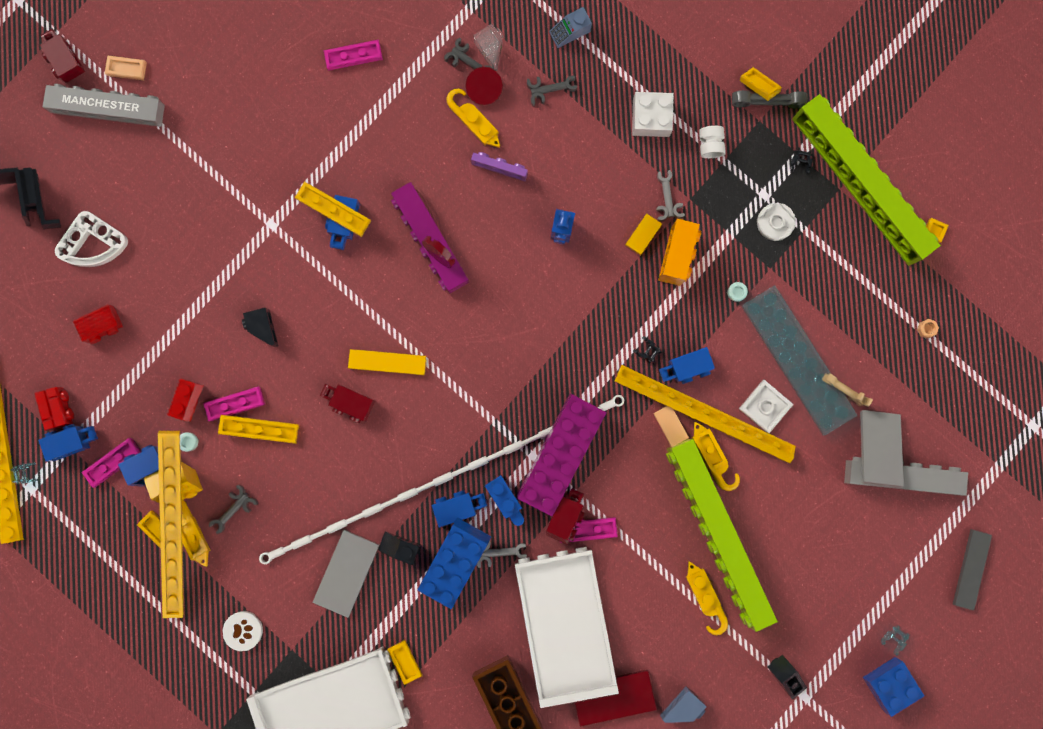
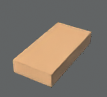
[105,56,147,81]
[653,406,689,447]

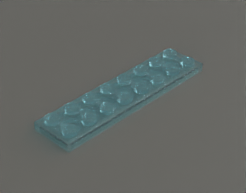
[742,285,857,435]

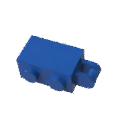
[325,195,360,250]
[551,209,575,244]
[659,347,715,384]
[38,424,98,462]
[485,475,524,526]
[432,490,488,527]

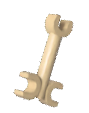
[822,373,873,407]

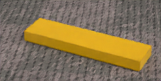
[295,181,371,237]
[348,349,427,375]
[218,415,299,444]

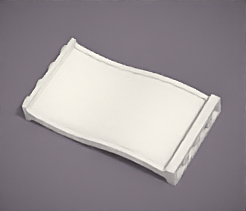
[515,547,619,708]
[246,646,411,729]

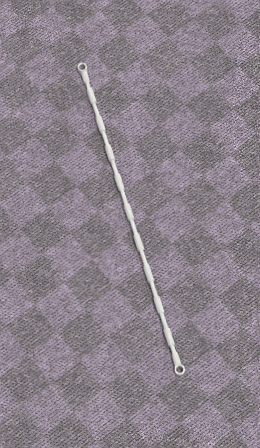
[259,395,624,564]

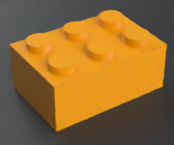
[658,219,701,286]

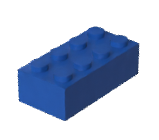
[417,518,491,609]

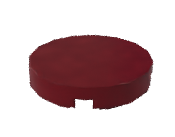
[465,66,503,105]
[422,236,455,268]

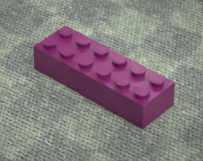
[517,393,607,516]

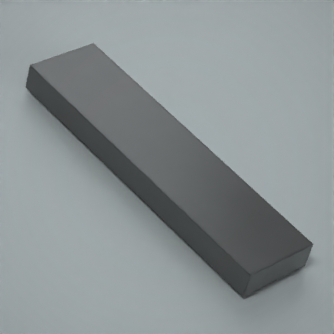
[953,529,992,610]

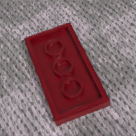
[575,670,657,727]

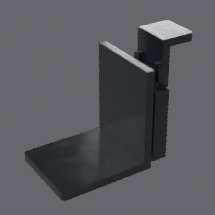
[0,167,61,230]

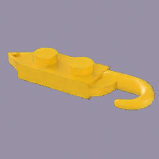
[446,88,500,148]
[692,422,740,491]
[182,500,211,567]
[686,561,728,635]

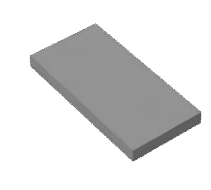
[860,410,904,489]
[312,530,380,618]

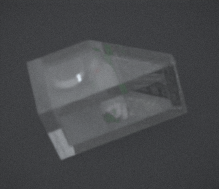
[473,24,504,71]

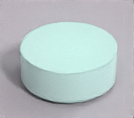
[727,282,748,302]
[180,432,198,452]

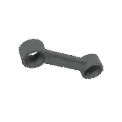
[732,90,808,109]

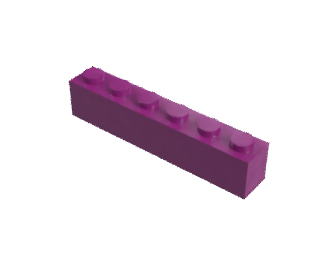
[391,182,469,294]

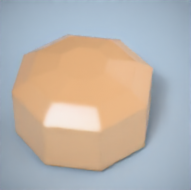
[917,319,939,339]

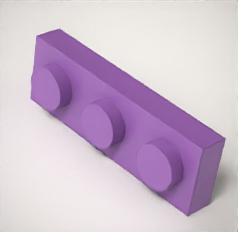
[471,152,528,181]

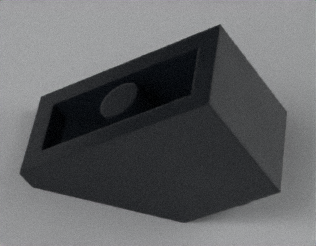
[242,308,279,347]
[378,531,421,565]
[768,655,807,700]

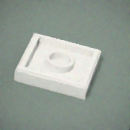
[739,380,794,433]

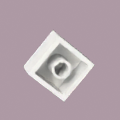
[632,92,673,137]

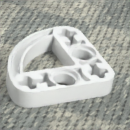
[55,211,128,267]

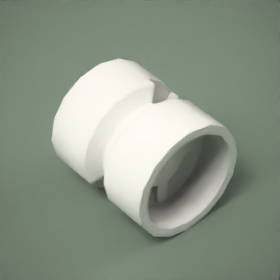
[699,126,726,159]

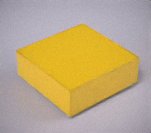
[926,218,949,243]

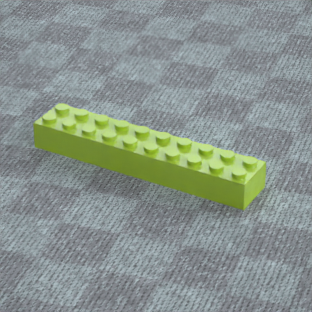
[792,94,941,266]
[666,439,778,632]

